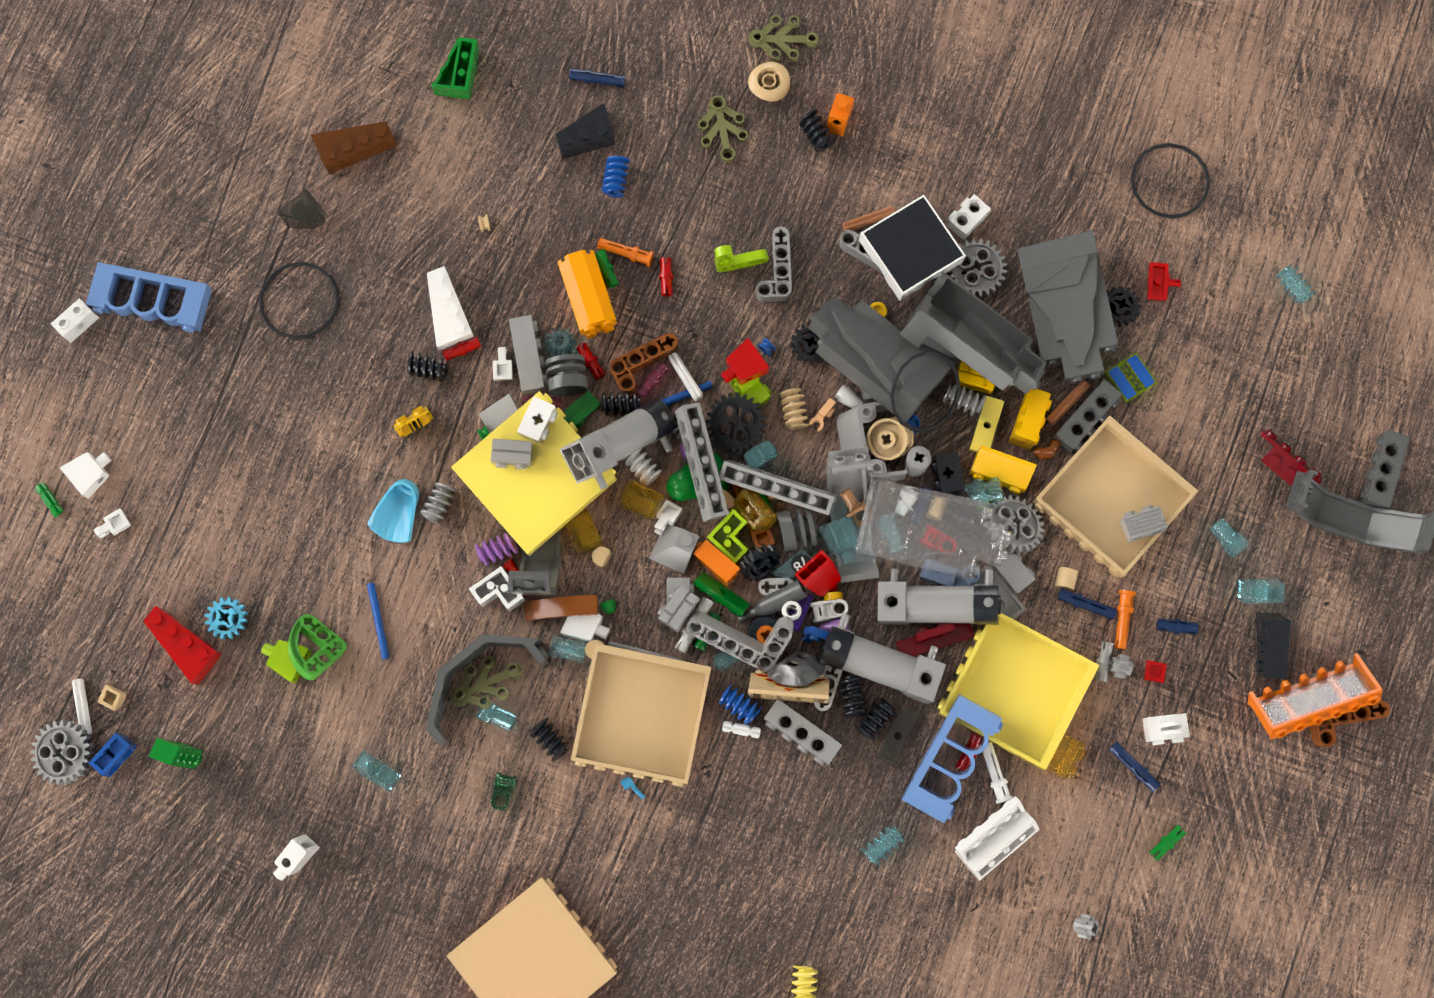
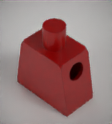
[720,338,769,385]
[794,550,841,597]

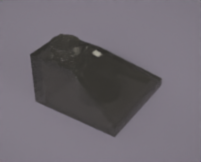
[277,189,328,229]

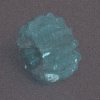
[544,326,577,357]
[744,441,778,469]

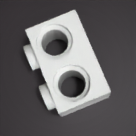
[947,194,991,241]

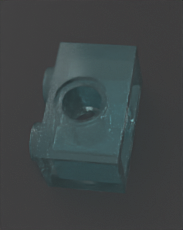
[1237,579,1285,603]

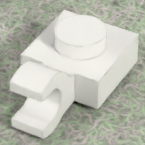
[493,347,513,381]
[654,500,683,536]
[94,508,131,539]

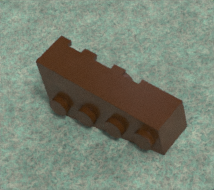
[311,121,397,175]

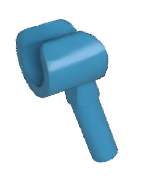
[621,777,645,799]

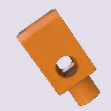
[826,93,855,137]

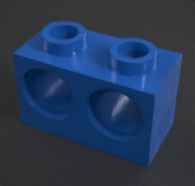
[89,733,138,777]

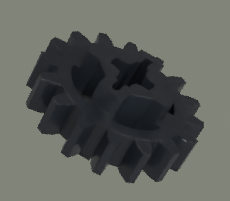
[1106,286,1142,327]
[790,323,823,365]
[740,544,781,582]

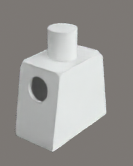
[60,452,112,499]
[560,613,610,642]
[273,834,320,881]

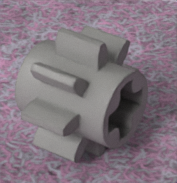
[1109,654,1133,679]
[1073,914,1099,940]

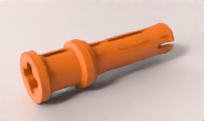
[597,237,655,267]
[1114,590,1136,650]

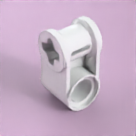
[810,599,848,623]

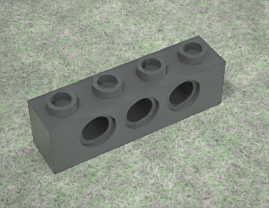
[1052,379,1122,453]
[1360,430,1410,509]

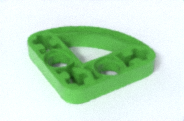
[288,614,347,680]

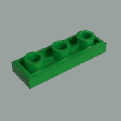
[693,572,750,617]

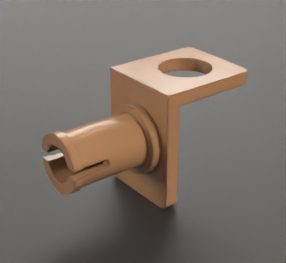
[839,488,874,527]

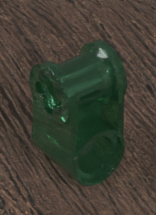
[491,772,517,811]

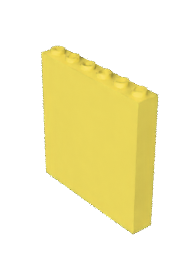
[451,391,617,556]
[937,613,1099,770]

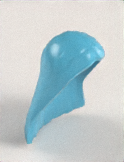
[367,479,419,543]

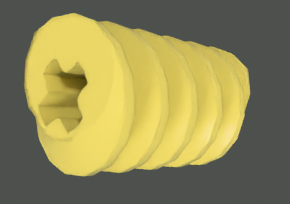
[791,965,818,998]

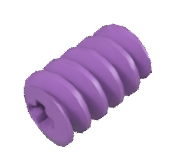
[475,532,518,565]

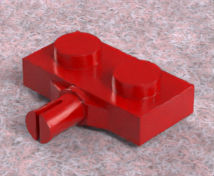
[1147,262,1181,302]

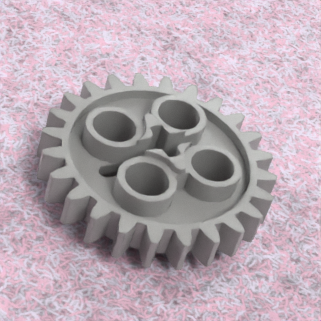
[947,238,1007,299]
[983,495,1045,555]
[30,720,94,785]

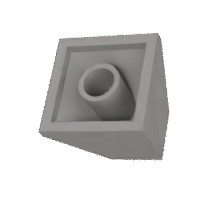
[649,524,700,575]

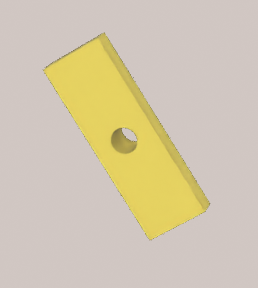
[969,396,1004,452]

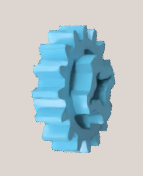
[204,597,249,640]

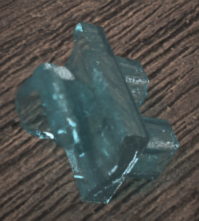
[965,477,1004,506]
[548,636,587,663]

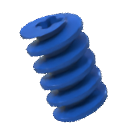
[601,156,630,198]
[719,683,763,725]

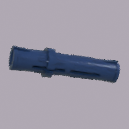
[569,68,625,88]
[1057,588,1117,620]
[1108,741,1161,792]

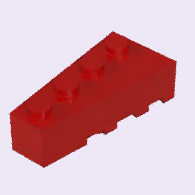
[143,606,222,685]

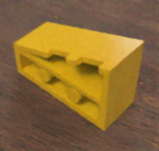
[1008,389,1052,450]

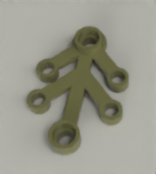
[748,15,819,62]
[698,95,748,163]
[451,656,523,709]

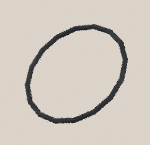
[1130,143,1210,218]
[259,262,339,339]
[890,351,960,432]

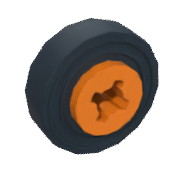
[748,616,783,646]

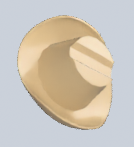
[748,62,790,102]

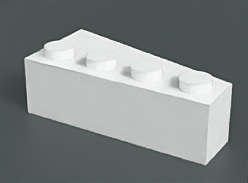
[427,266,474,353]

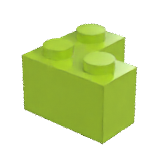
[729,377,771,409]
[707,508,751,563]

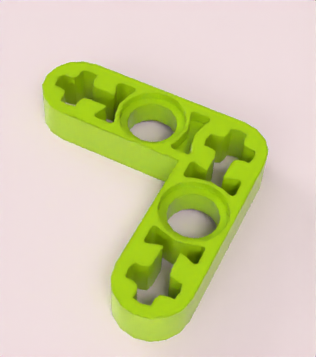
[715,245,769,272]

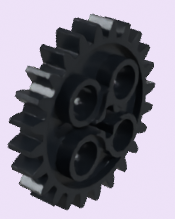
[705,392,767,454]

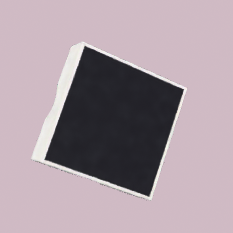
[859,195,966,301]

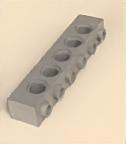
[675,402,729,522]
[719,460,838,515]

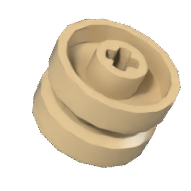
[867,417,914,460]

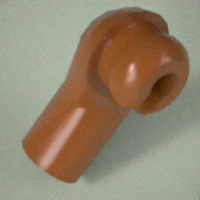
[1033,439,1061,460]

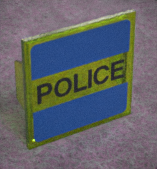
[1105,352,1158,403]

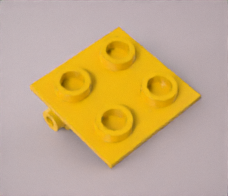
[394,406,434,437]

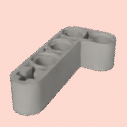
[756,226,792,303]

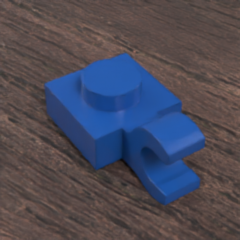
[802,626,829,643]

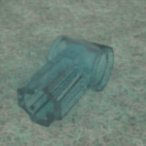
[1210,518,1249,558]
[475,700,517,732]

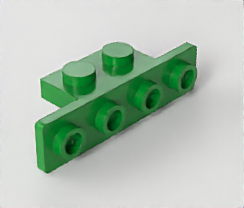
[563,391,600,428]

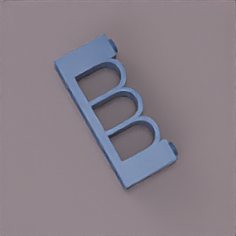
[86,262,212,333]
[902,694,1003,823]

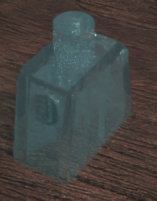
[817,516,859,564]

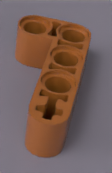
[610,333,678,395]
[1309,701,1390,748]

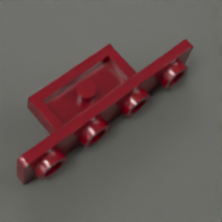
[1260,428,1322,486]
[895,623,974,657]

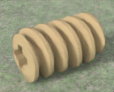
[780,388,809,430]

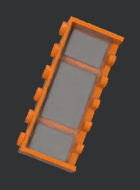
[1248,653,1383,740]

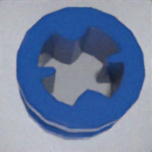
[757,338,776,357]

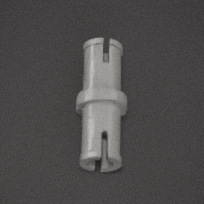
[1095,641,1114,682]

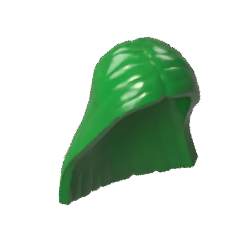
[666,452,729,501]

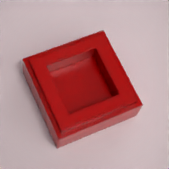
[1143,660,1167,684]

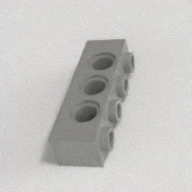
[764,699,842,766]

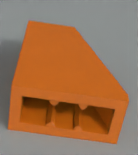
[693,539,740,587]

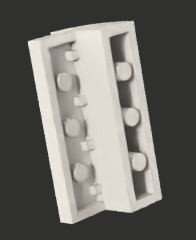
[955,796,1040,881]

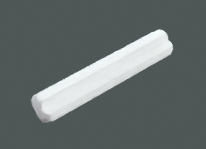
[668,352,703,401]
[72,679,92,736]

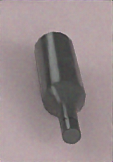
[738,579,808,623]

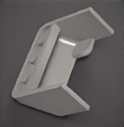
[836,402,907,485]

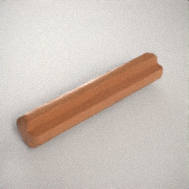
[842,206,895,231]
[1046,380,1090,425]

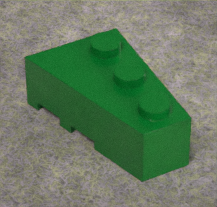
[431,37,479,100]

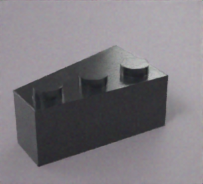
[556,103,615,159]
[1255,612,1291,679]

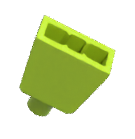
[261,640,313,684]

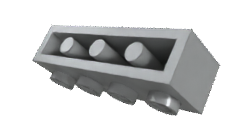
[509,315,548,396]

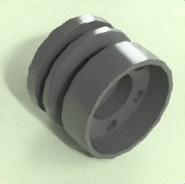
[545,354,588,396]
[776,507,817,552]

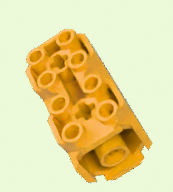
[558,250,617,338]

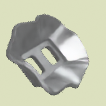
[767,650,826,687]

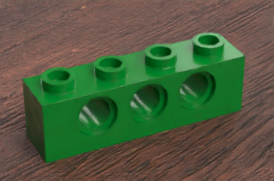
[149,738,203,769]

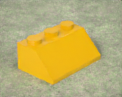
[969,445,1037,494]

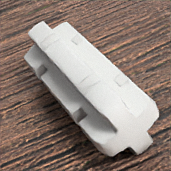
[722,721,761,738]

